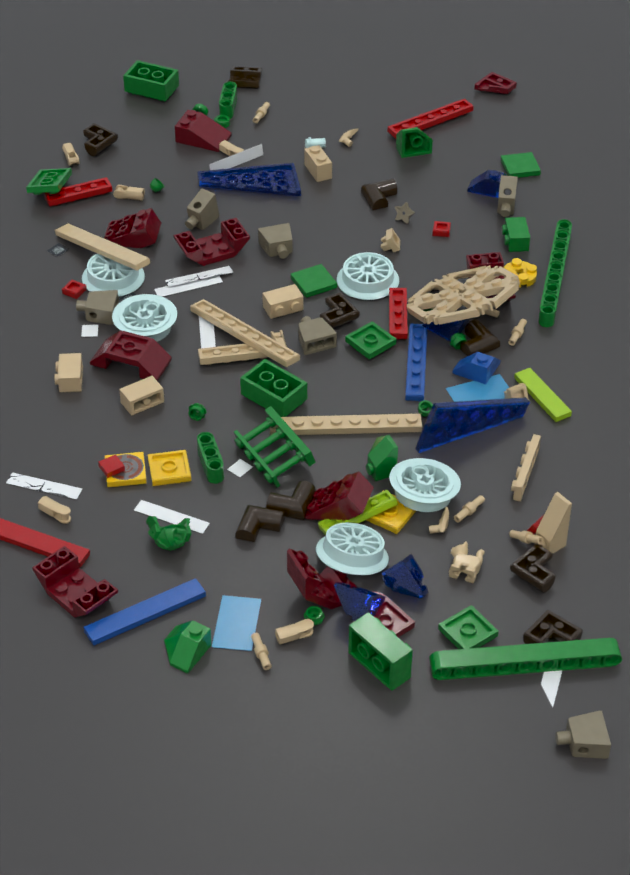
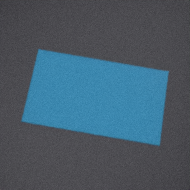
[446,374,509,411]
[212,595,261,651]

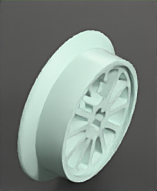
[336,252,399,300]
[82,253,145,296]
[112,294,177,341]
[389,458,461,512]
[316,523,389,575]

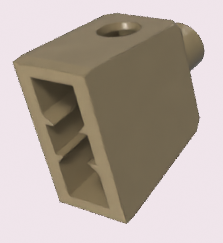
[497,175,518,217]
[185,188,220,230]
[258,223,293,259]
[76,290,119,325]
[298,316,337,355]
[555,711,611,759]

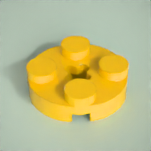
[504,258,537,288]

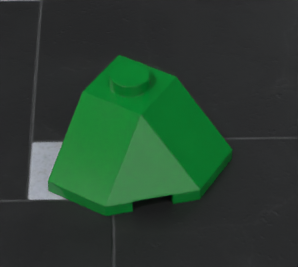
[396,127,433,158]
[366,435,398,481]
[164,620,212,674]

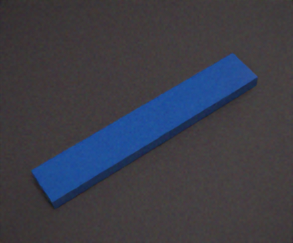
[405,323,428,401]
[84,578,206,646]

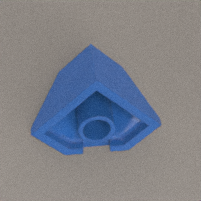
[452,352,501,384]

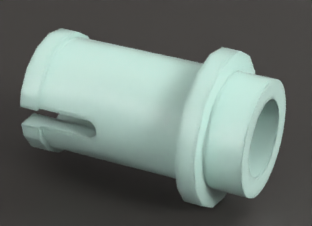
[305,137,326,148]

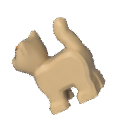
[449,541,485,583]

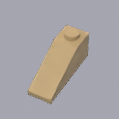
[534,492,572,553]

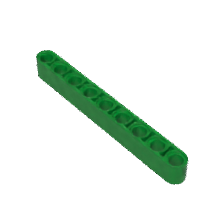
[538,219,572,327]
[429,638,622,680]

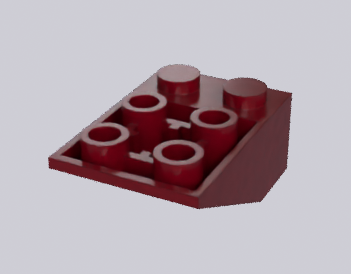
[104,208,161,248]
[304,471,374,520]

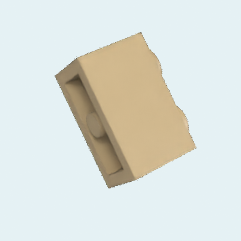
[304,145,332,182]
[262,284,303,319]
[55,353,83,392]
[119,376,164,416]

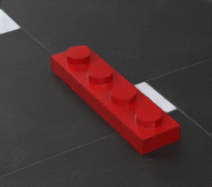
[44,177,112,206]
[389,288,408,339]

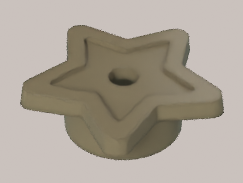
[395,202,415,224]

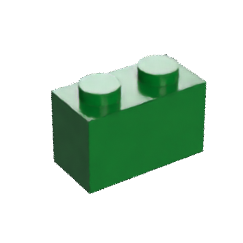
[502,217,530,252]

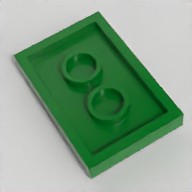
[26,168,72,195]

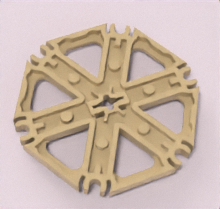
[407,266,520,325]

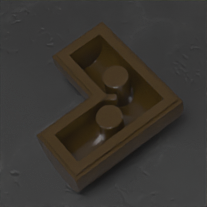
[83,123,118,156]
[361,178,397,210]
[320,292,360,329]
[460,319,500,356]
[266,481,316,520]
[235,505,285,542]
[510,544,556,593]
[523,610,583,644]

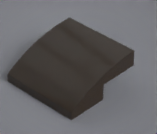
[228,66,262,88]

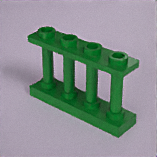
[234,406,316,488]

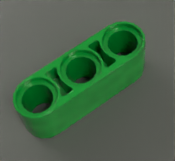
[219,81,237,119]
[197,432,224,484]

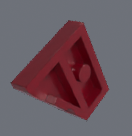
[474,72,517,94]

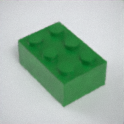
[123,60,179,101]
[240,359,307,417]
[348,612,413,691]

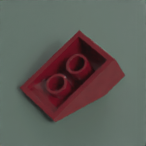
[175,110,232,152]

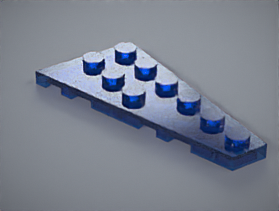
[197,163,301,196]
[415,397,530,453]

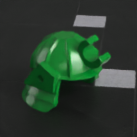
[146,516,192,551]

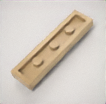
[198,343,268,365]
[511,434,541,501]

